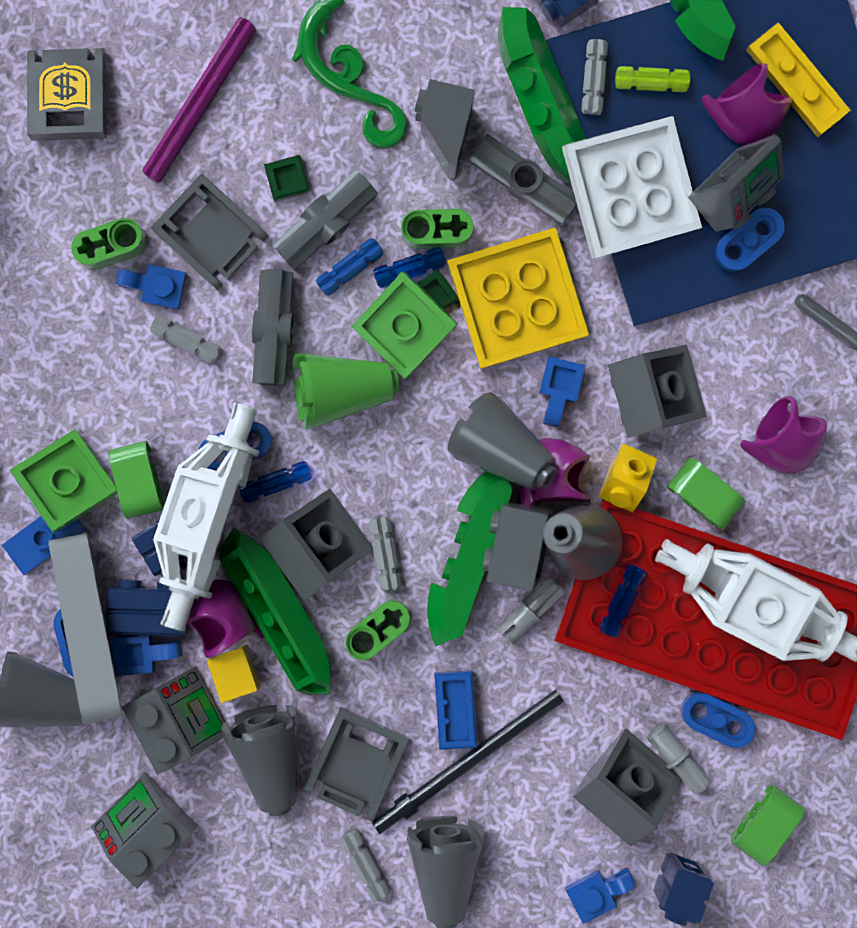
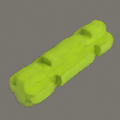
[615,66,690,92]

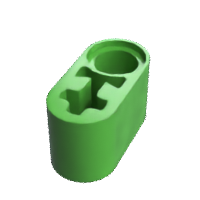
[401,209,473,249]
[71,218,148,270]
[109,440,165,519]
[666,457,746,531]
[345,599,410,660]
[731,784,805,866]

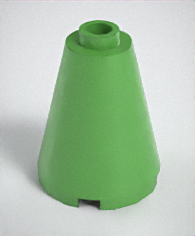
[293,353,399,430]

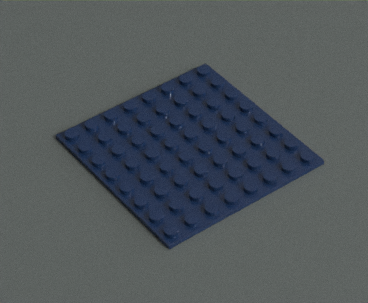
[546,0,857,327]

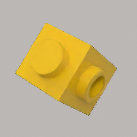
[598,443,657,513]

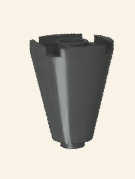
[448,392,557,490]
[543,504,623,580]
[0,651,85,728]
[221,705,298,816]
[407,816,484,928]

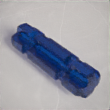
[373,247,446,288]
[239,461,312,503]
[599,564,647,638]

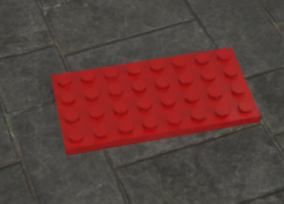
[554,499,857,741]

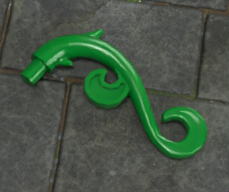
[292,0,407,149]

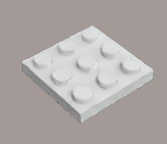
[562,116,702,259]

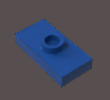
[1,516,87,576]
[434,670,477,750]

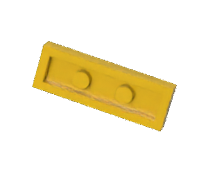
[746,22,851,137]

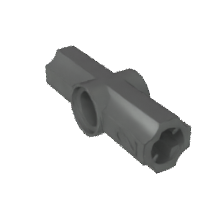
[469,133,577,226]
[272,169,378,270]
[252,269,294,386]

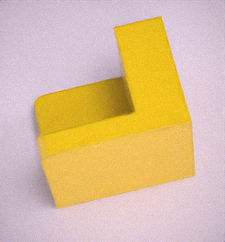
[207,644,261,703]

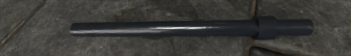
[371,689,564,834]

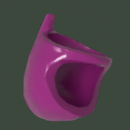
[701,63,792,146]
[740,396,827,474]
[520,437,591,506]
[186,579,264,658]

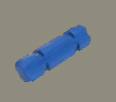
[316,238,383,296]

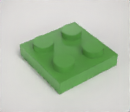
[351,271,459,379]
[10,429,117,535]

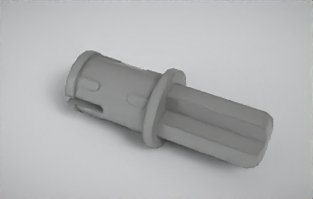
[497,578,565,645]
[646,722,710,794]

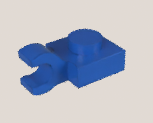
[116,264,187,310]
[539,356,585,427]
[111,635,182,677]
[565,868,636,924]

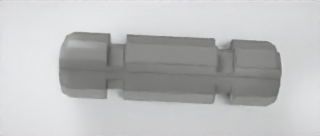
[581,39,608,115]
[150,315,222,364]
[369,517,401,591]
[340,829,390,902]

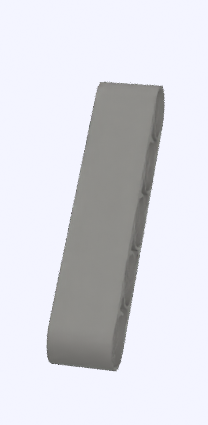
[48,533,122,725]

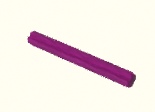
[142,17,256,183]

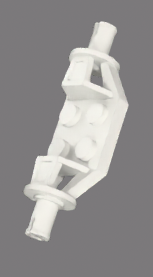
[153,403,259,632]
[655,539,857,662]

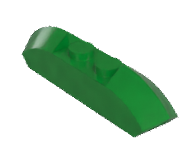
[670,0,735,61]
[498,7,586,184]
[427,471,512,646]
[219,527,332,695]

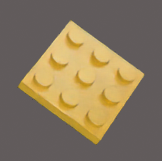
[447,227,589,370]

